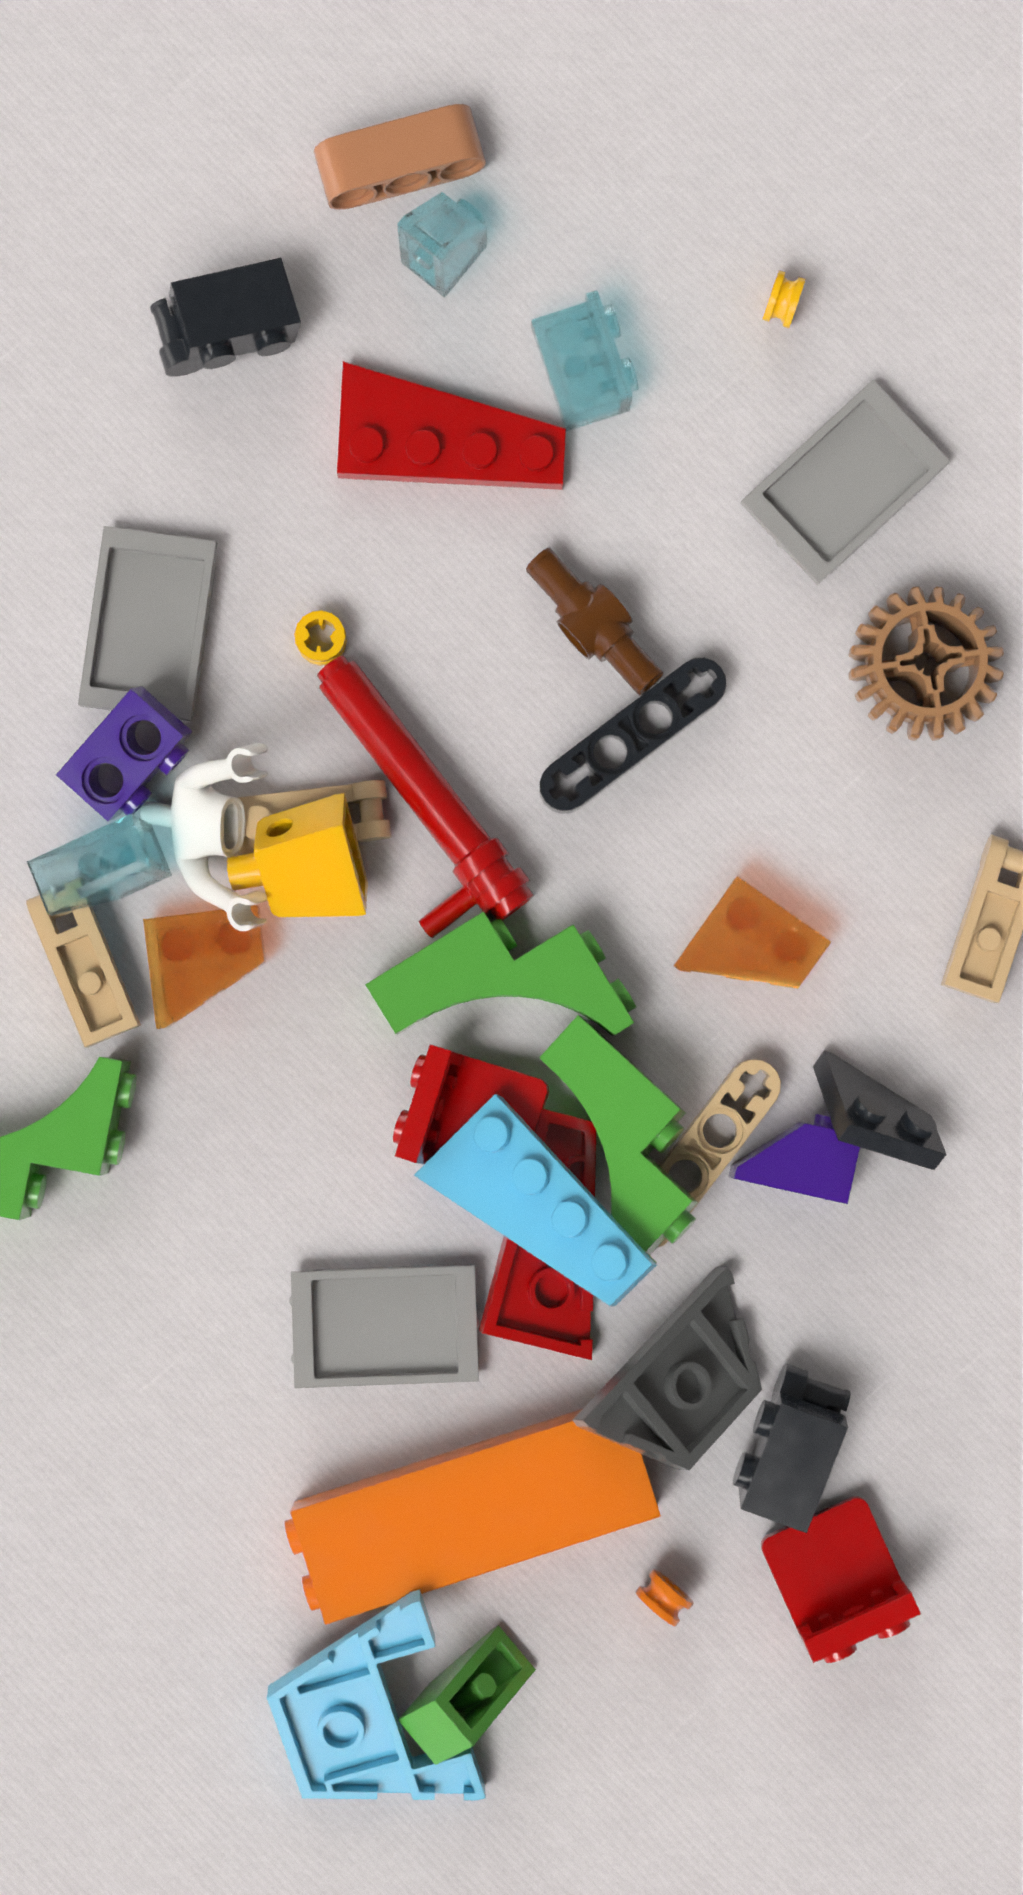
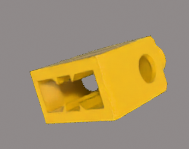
[227,793,368,917]

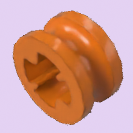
[635,1569,694,1627]

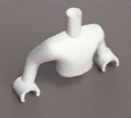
[140,743,268,931]

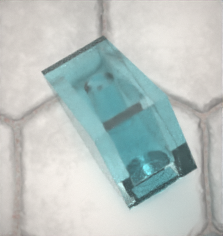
[397,192,487,298]
[27,814,172,916]

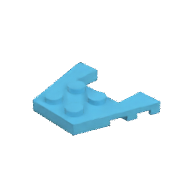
[267,1589,486,1801]

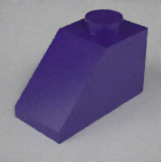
[729,1114,860,1204]

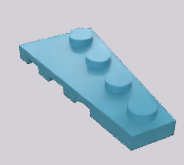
[414,1094,657,1306]

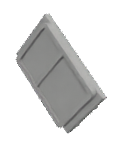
[740,380,950,585]
[78,526,217,721]
[289,1265,480,1389]

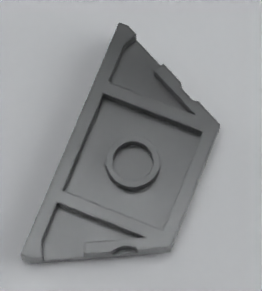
[573,1267,762,1470]

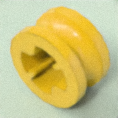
[762,270,806,328]
[294,610,347,666]

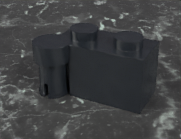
[150,257,301,377]
[733,1363,851,1533]

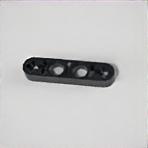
[539,657,726,814]

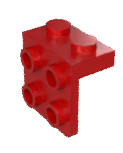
[393,1044,549,1164]
[761,1496,921,1663]

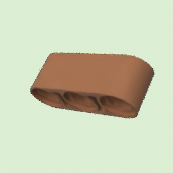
[314,104,486,210]

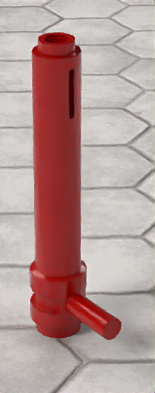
[317,655,534,938]

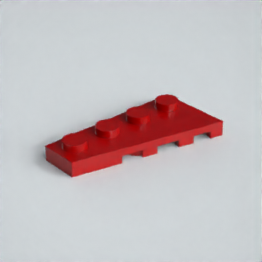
[337,361,566,490]
[479,1109,596,1360]

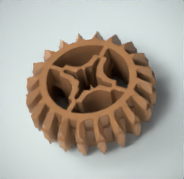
[848,586,1004,741]

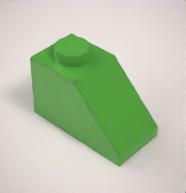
[398,1625,536,1765]

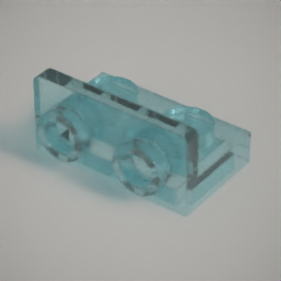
[531,290,639,432]

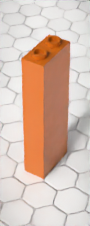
[285,1409,661,1625]

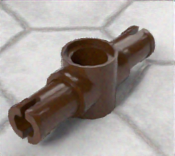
[526,547,664,696]

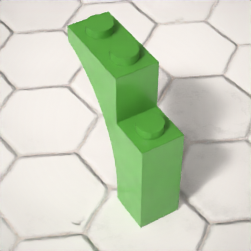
[365,911,636,1036]
[539,1015,698,1263]
[0,1057,137,1220]

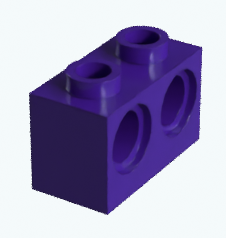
[56,686,193,821]

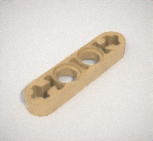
[657,1060,781,1248]

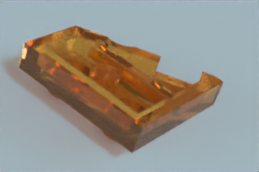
[673,875,831,989]
[143,905,266,1029]

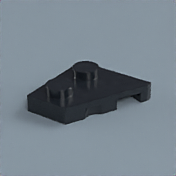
[813,1050,947,1170]

